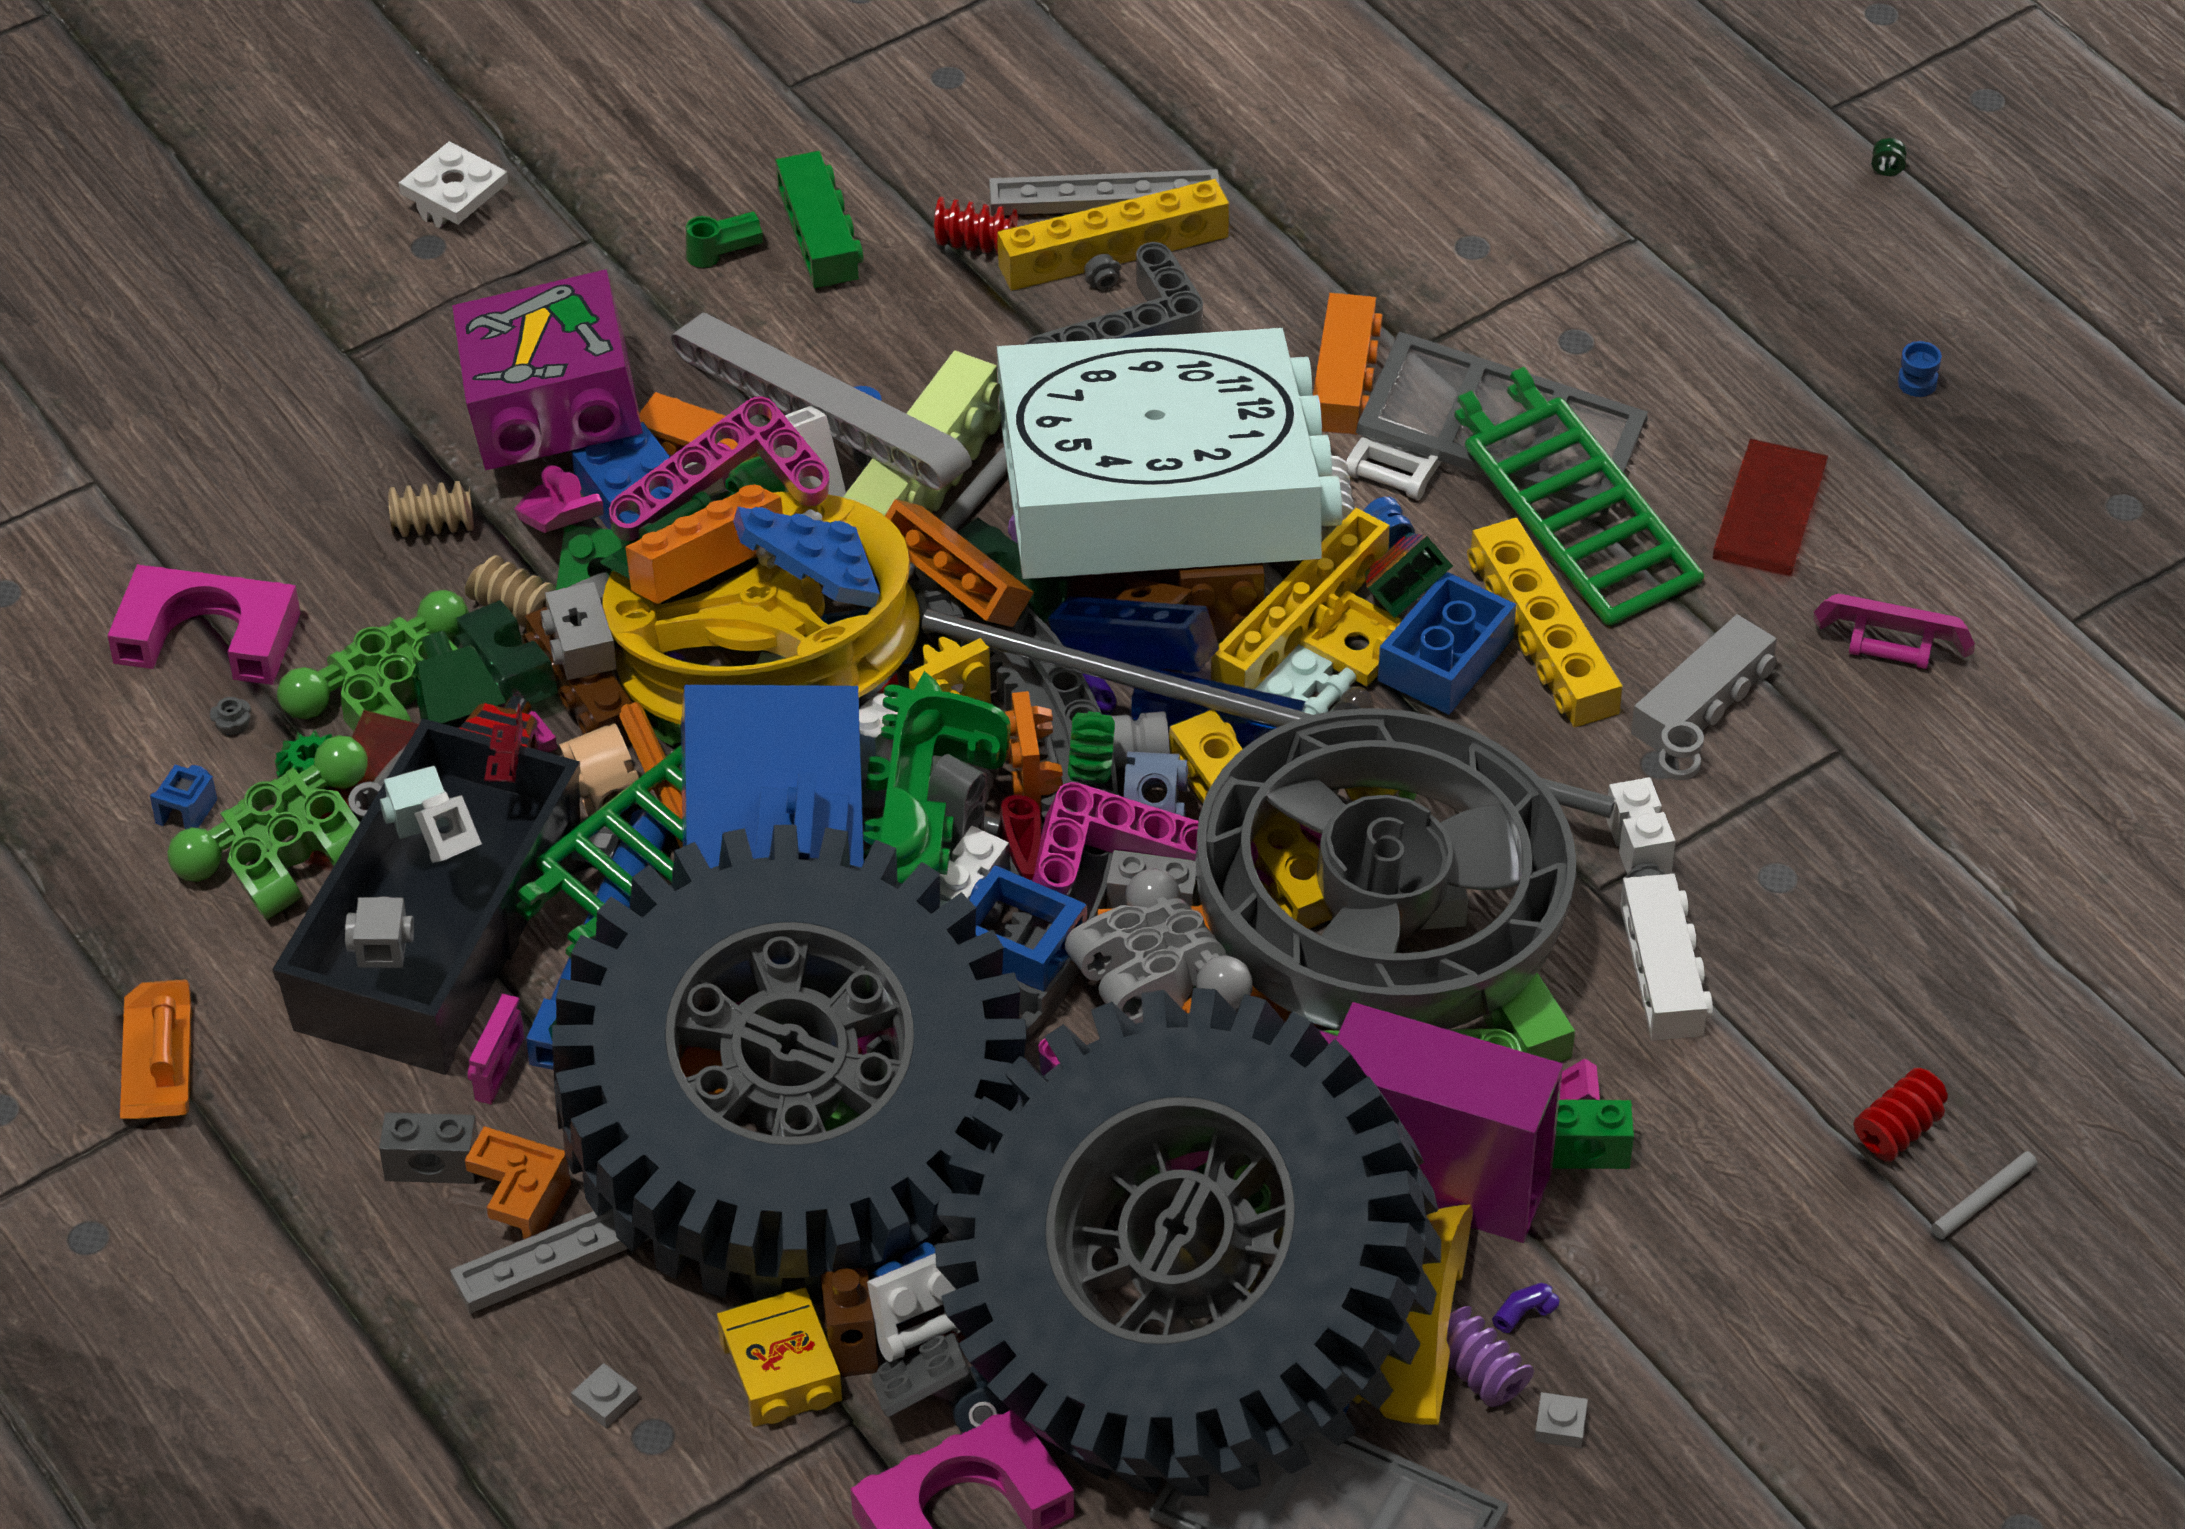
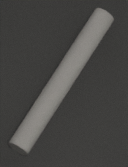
[1931,1151,2037,1239]

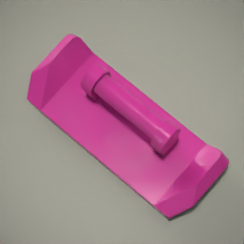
[514,465,603,533]
[1814,594,1975,669]

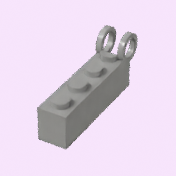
[1631,614,1777,780]

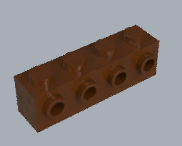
[522,607,632,746]

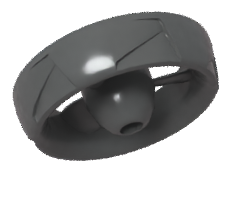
[1195,708,1576,1030]

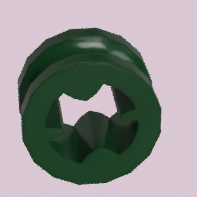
[1871,138,1907,176]

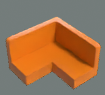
[465,1126,571,1240]

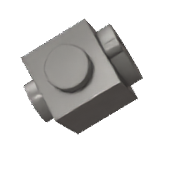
[345,897,414,968]

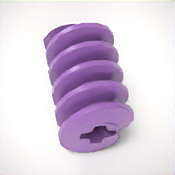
[1446,1306,1534,1407]

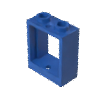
[969,865,1087,992]

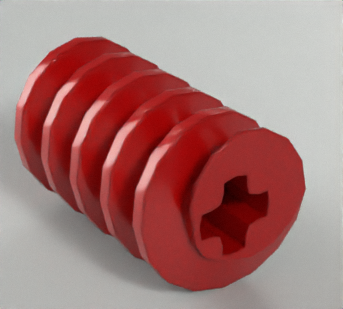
[933,197,1018,255]
[1853,1068,1948,1162]

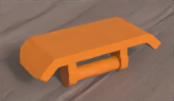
[120,979,192,1119]

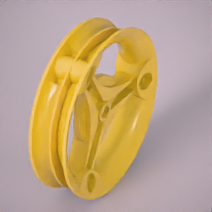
[603,492,920,725]

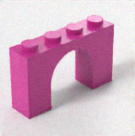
[107,564,301,685]
[850,1410,1074,1529]

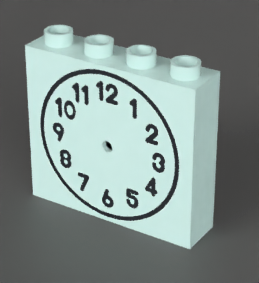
[997,328,1342,579]

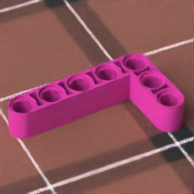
[609,396,829,541]
[1031,782,1258,896]

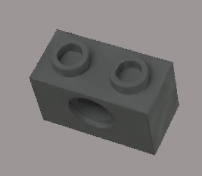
[379,1112,478,1184]

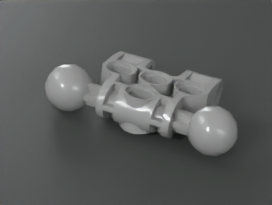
[1065,868,1253,1024]

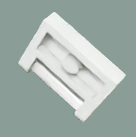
[1346,435,1442,500]
[867,1254,961,1362]

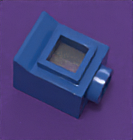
[150,764,217,829]

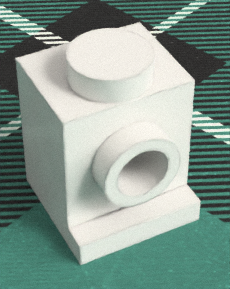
[414,792,482,863]

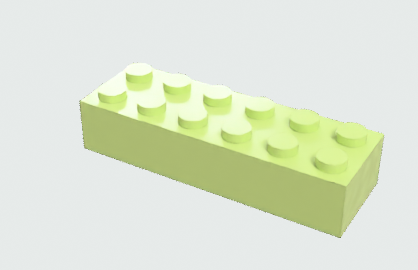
[843,350,1001,516]

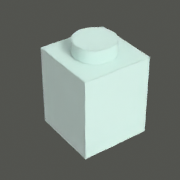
[380,766,449,839]

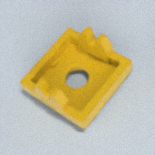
[1299,590,1402,686]
[909,637,991,704]

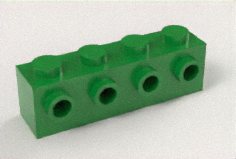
[775,151,864,288]

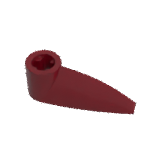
[997,795,1041,880]

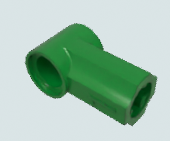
[686,211,763,268]

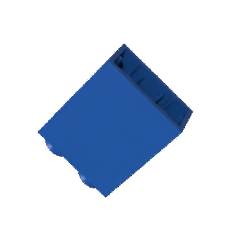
[681,685,864,868]

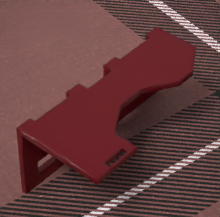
[485,703,523,782]

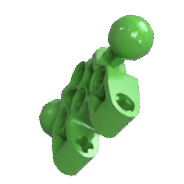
[277,590,469,753]
[167,735,368,921]

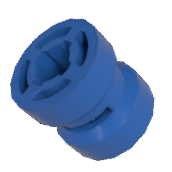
[1898,341,1942,397]
[1364,496,1415,550]

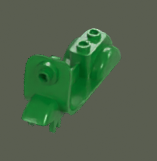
[863,671,1011,884]

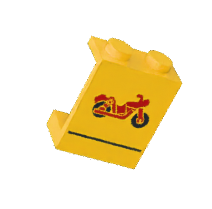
[717,1287,842,1427]

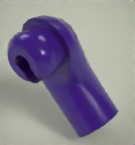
[1082,673,1117,715]

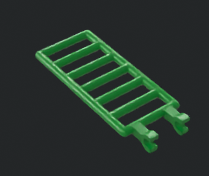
[1454,367,1704,626]
[516,745,683,958]

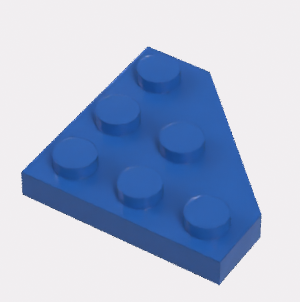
[733,507,880,607]

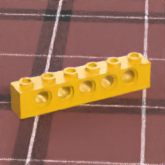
[998,179,1229,291]
[1211,508,1390,697]
[1467,518,1623,728]
[1169,709,1332,929]

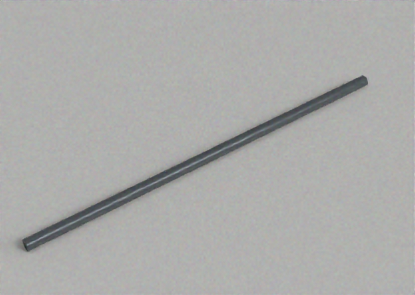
[922,609,1616,818]

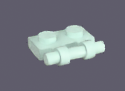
[1250,645,1356,715]

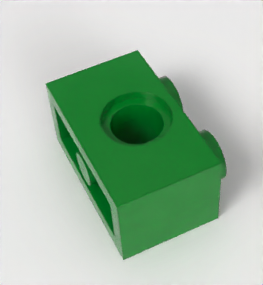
[1552,1100,1634,1169]

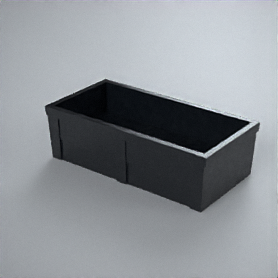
[272,719,581,1075]

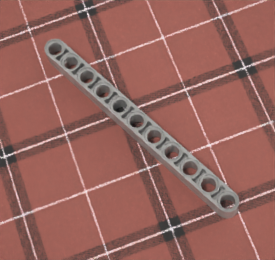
[670,313,972,490]

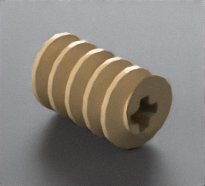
[388,481,474,537]
[465,555,556,627]

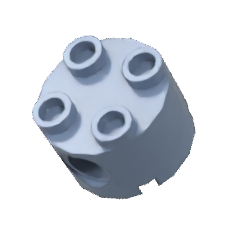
[1124,751,1188,838]

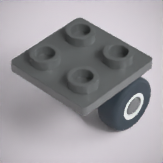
[871,1333,1010,1433]

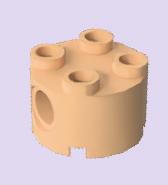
[559,723,639,818]

